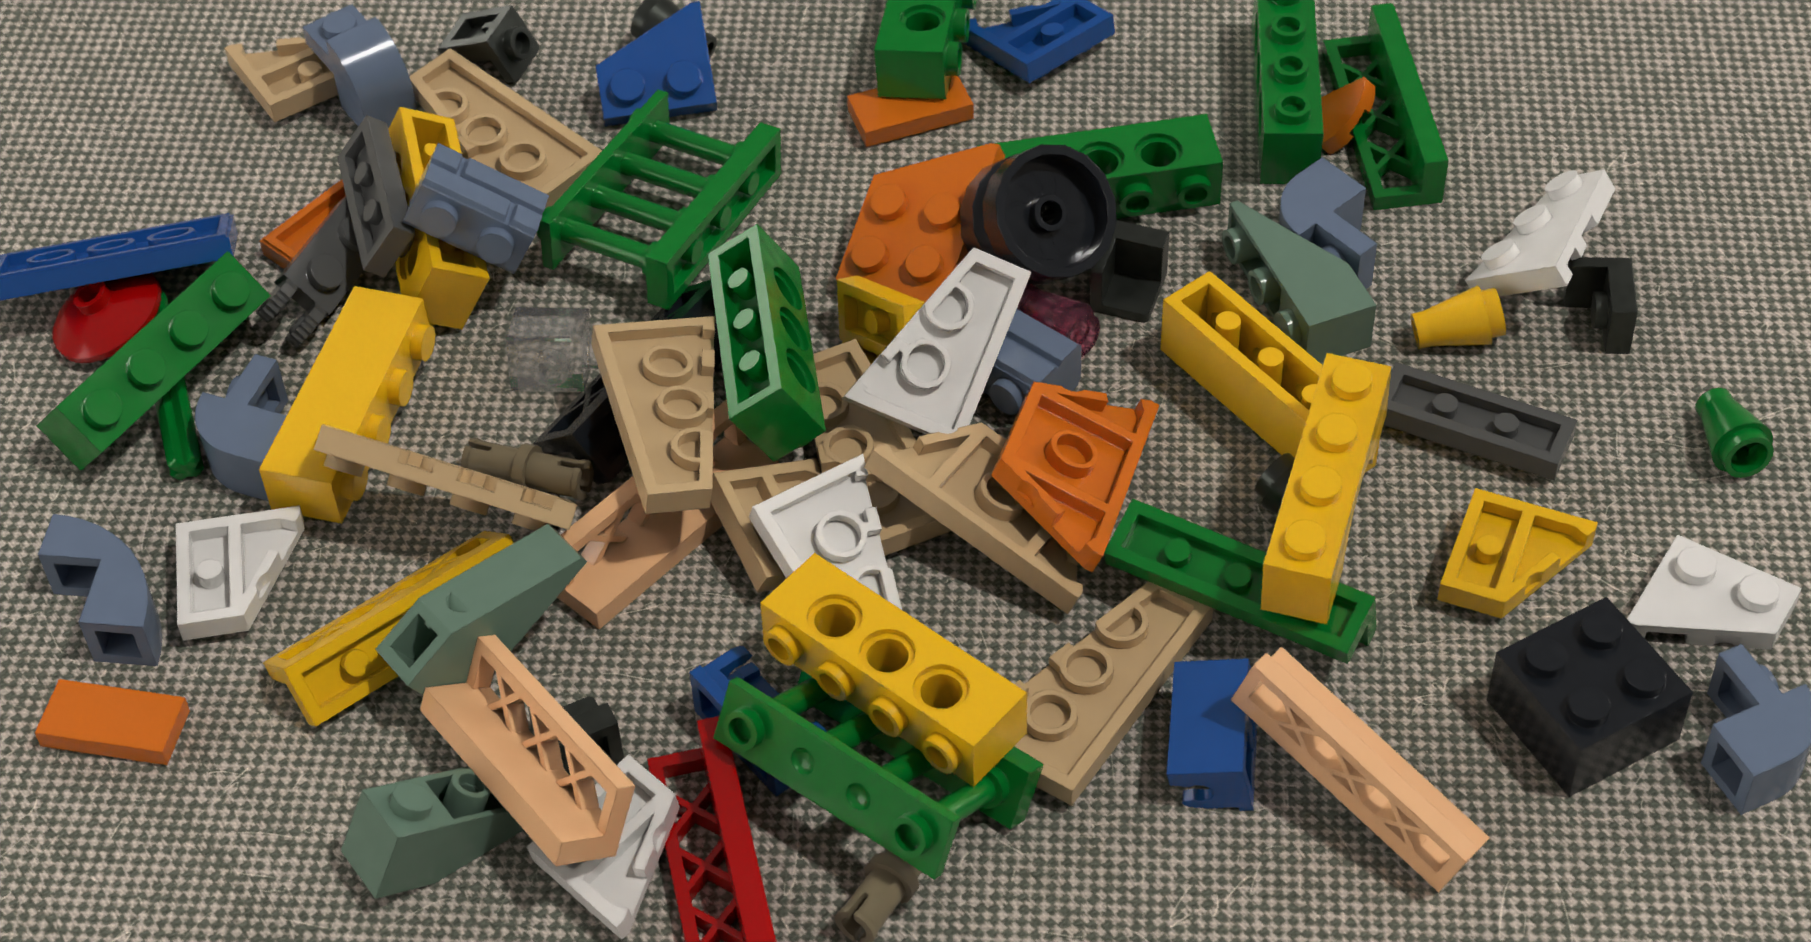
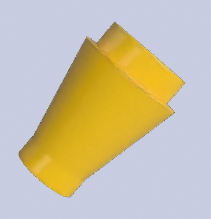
[1410,285,1506,349]

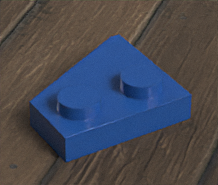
[964,0,1115,83]
[596,1,717,127]

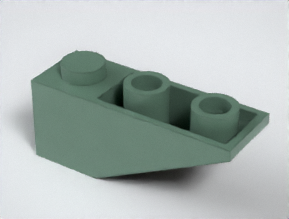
[1222,201,1376,363]
[375,524,587,695]
[341,766,523,899]

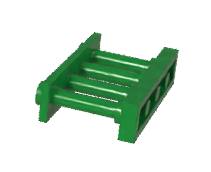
[537,89,781,310]
[713,670,1044,880]

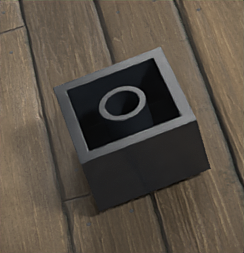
[1486,597,1693,797]

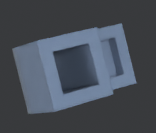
[302,4,417,129]
[1278,157,1377,289]
[195,354,289,502]
[1701,644,1811,815]

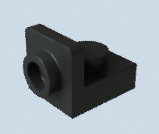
[438,5,539,83]
[1563,257,1638,354]

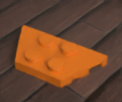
[835,143,1005,303]
[991,382,1159,573]

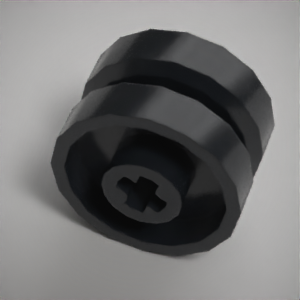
[960,145,1117,288]

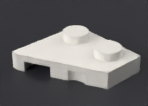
[176,505,305,641]
[1627,535,1802,650]

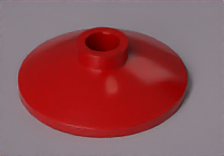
[52,273,162,363]

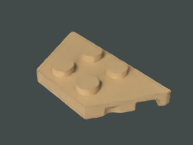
[864,422,1083,614]

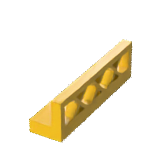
[263,531,514,727]

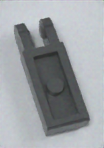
[256,197,364,348]

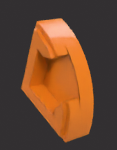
[1321,77,1376,155]

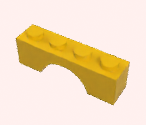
[1261,353,1392,624]

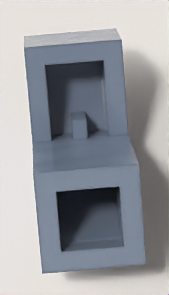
[38,514,162,666]

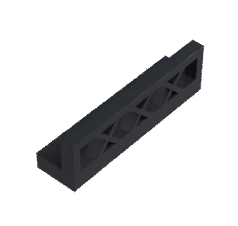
[533,280,722,485]

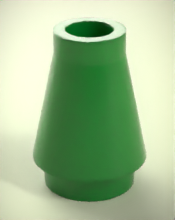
[1695,388,1774,478]

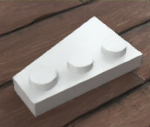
[1465,169,1615,297]
[842,248,1031,435]
[749,454,902,610]

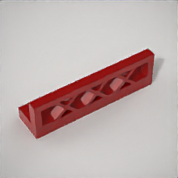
[647,716,776,942]

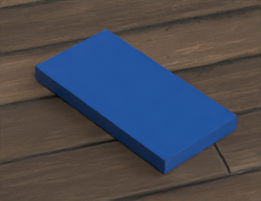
[0,213,238,301]

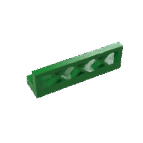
[1322,3,1449,211]
[1104,499,1377,664]

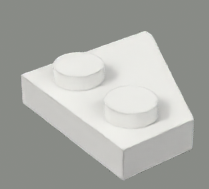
[527,754,680,940]

